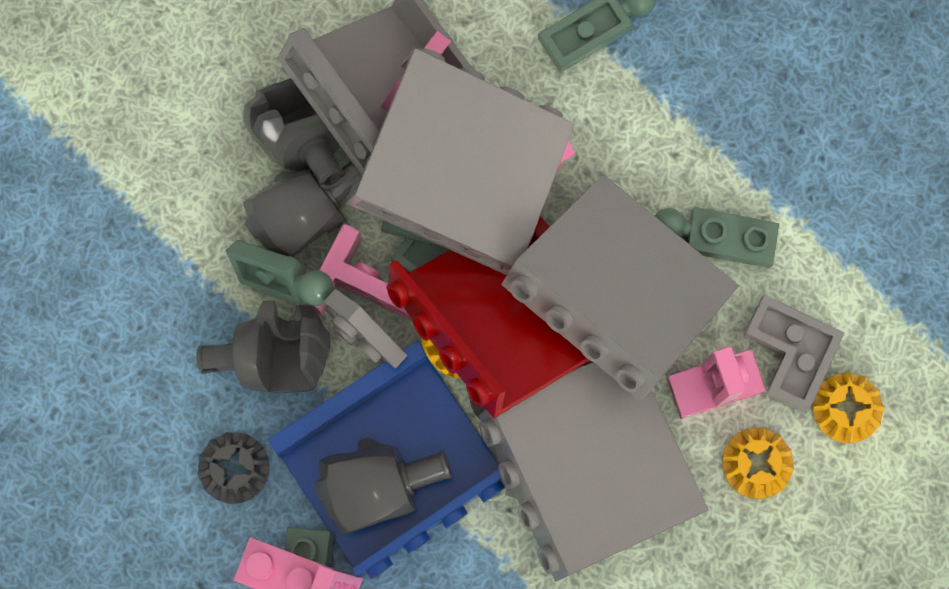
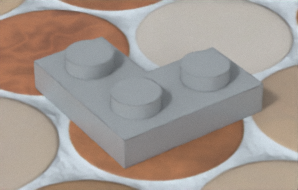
[324,288,407,369]
[743,294,844,414]

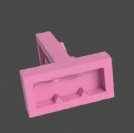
[304,224,413,322]
[667,346,766,419]
[233,537,363,589]

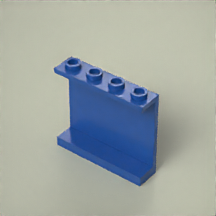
[268,340,505,579]

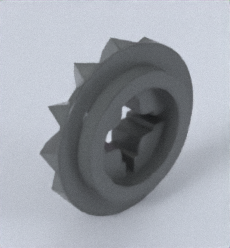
[197,432,269,504]

